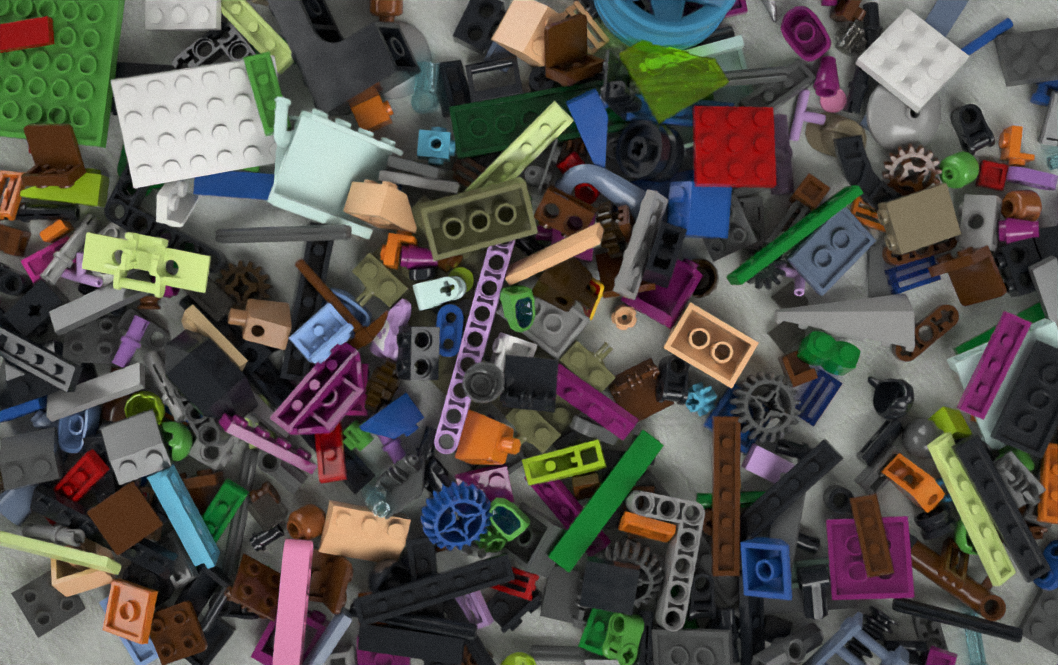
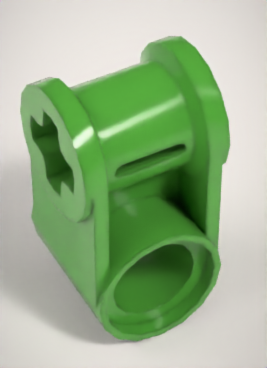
[602,613,644,665]

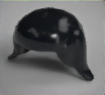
[868,376,915,419]

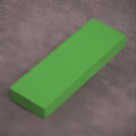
[243,51,292,137]

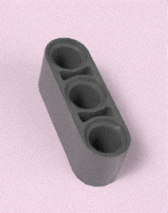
[172,385,230,447]

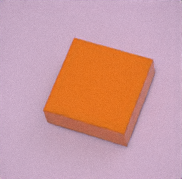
[39,219,75,243]

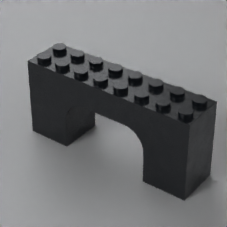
[267,0,421,116]

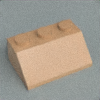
[663,302,759,388]
[318,500,411,562]

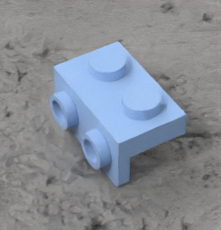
[288,303,354,364]

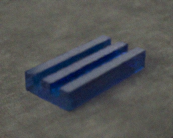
[884,255,941,295]
[795,369,843,427]

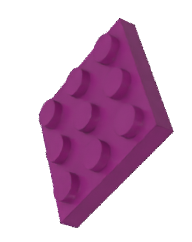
[826,516,915,600]

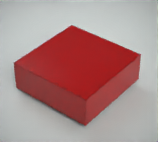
[975,160,1009,192]

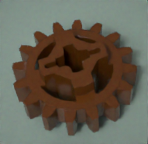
[882,143,942,196]

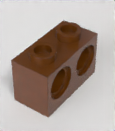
[534,185,597,238]

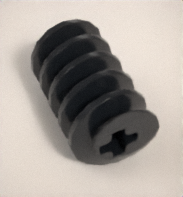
[845,606,899,665]

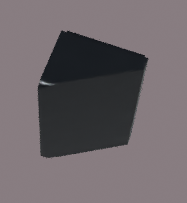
[431,60,471,118]
[856,419,904,466]

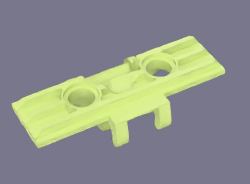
[82,232,211,298]

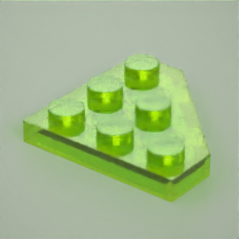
[618,40,729,124]

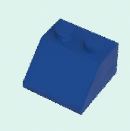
[667,181,732,238]
[741,537,792,600]

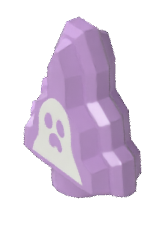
[369,299,412,361]

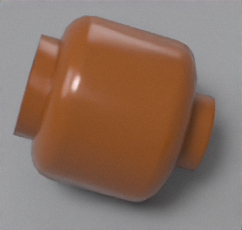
[369,0,403,22]
[1001,190,1042,221]
[287,504,326,541]

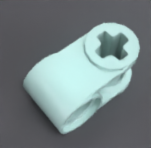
[412,276,467,311]

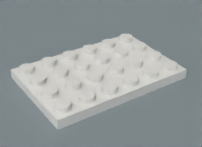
[110,55,280,188]

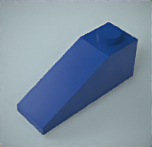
[566,88,609,168]

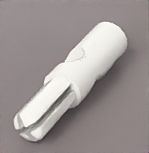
[462,544,510,559]

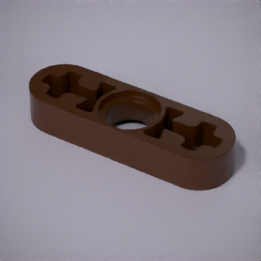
[882,237,958,266]
[892,305,959,362]

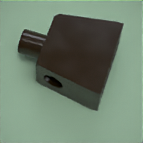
[532,256,598,312]

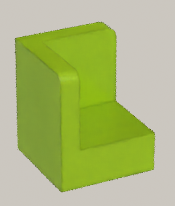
[928,406,972,440]

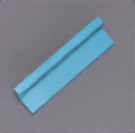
[147,464,220,569]

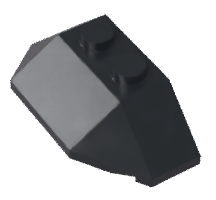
[165,329,258,419]
[0,339,98,411]

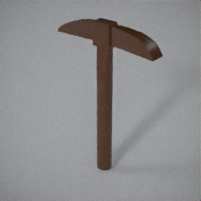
[295,259,389,350]

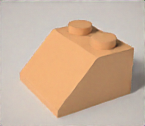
[491,0,566,67]
[343,179,417,233]
[51,538,116,597]

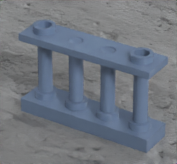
[802,612,909,665]

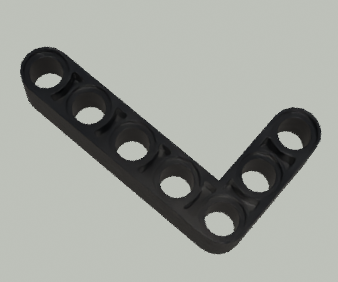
[104,163,227,273]

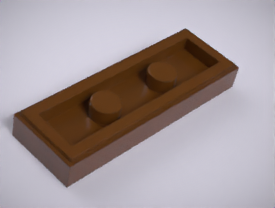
[850,493,894,578]

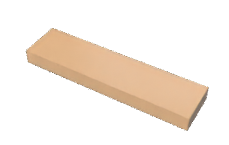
[505,223,604,285]

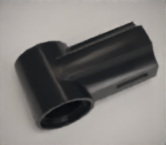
[424,457,452,495]
[797,564,829,620]

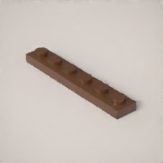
[711,416,741,576]

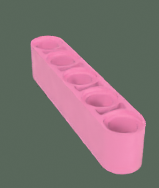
[273,539,313,665]

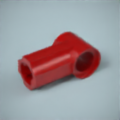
[556,151,601,204]

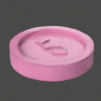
[819,88,846,113]

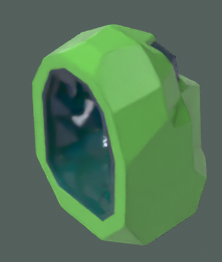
[500,285,535,332]
[489,498,530,542]

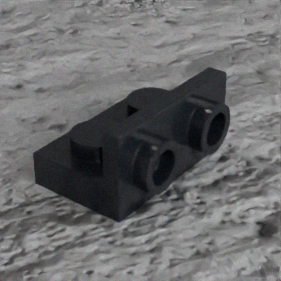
[486,575,542,633]

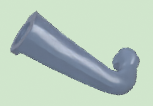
[555,164,668,222]
[0,409,69,526]

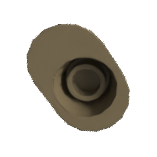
[805,112,867,158]

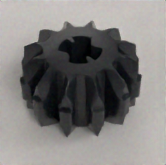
[743,246,787,290]

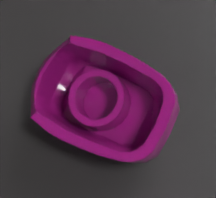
[780,6,832,61]

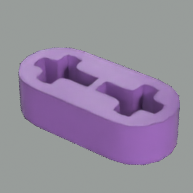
[1006,166,1058,191]

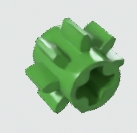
[342,419,374,452]
[475,523,507,553]

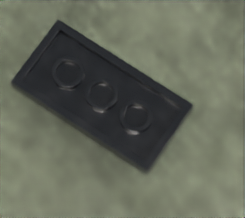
[990,340,1058,459]

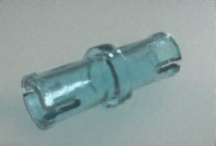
[361,484,390,518]

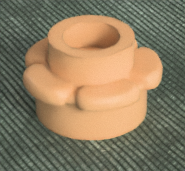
[611,304,637,330]

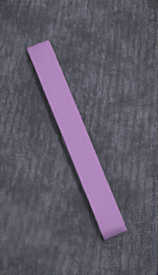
[434,239,516,454]

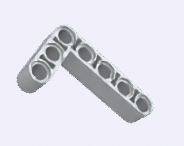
[625,490,705,631]

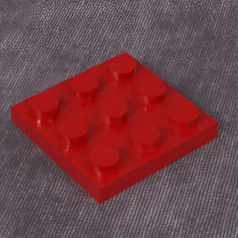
[692,106,776,188]

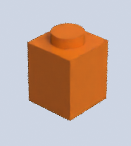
[351,95,394,132]

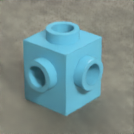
[417,127,456,166]

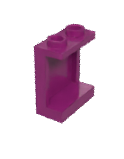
[621,258,703,329]

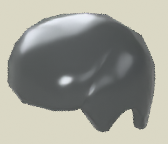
[462,362,505,403]
[902,418,944,459]

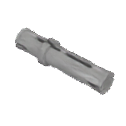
[40,214,102,285]
[143,351,187,423]
[22,523,85,547]

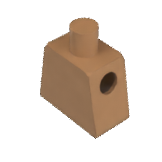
[228,299,292,350]

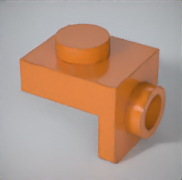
[998,125,1035,167]
[381,230,418,270]

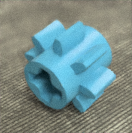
[685,382,717,416]

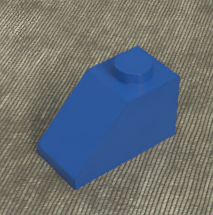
[359,393,425,439]

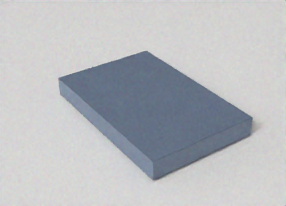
[785,207,877,296]

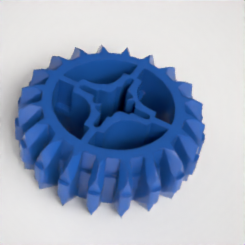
[421,481,493,551]

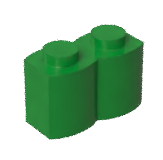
[797,331,861,376]

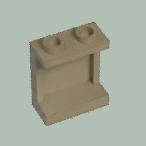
[877,183,961,255]

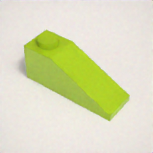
[20,168,110,208]
[522,439,607,486]

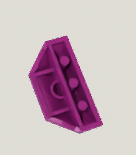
[270,342,365,435]

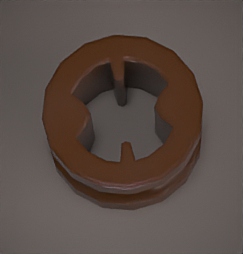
[137,296,161,310]

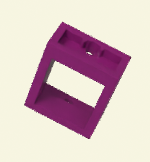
[250,609,330,665]

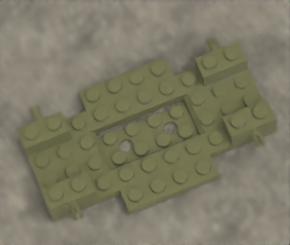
[352,195,616,454]

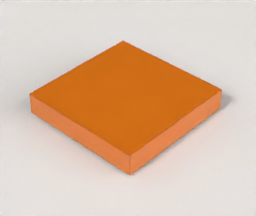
[103,578,158,644]

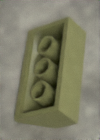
[417,177,538,261]

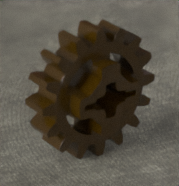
[596,201,627,259]
[214,260,273,311]
[364,358,401,414]

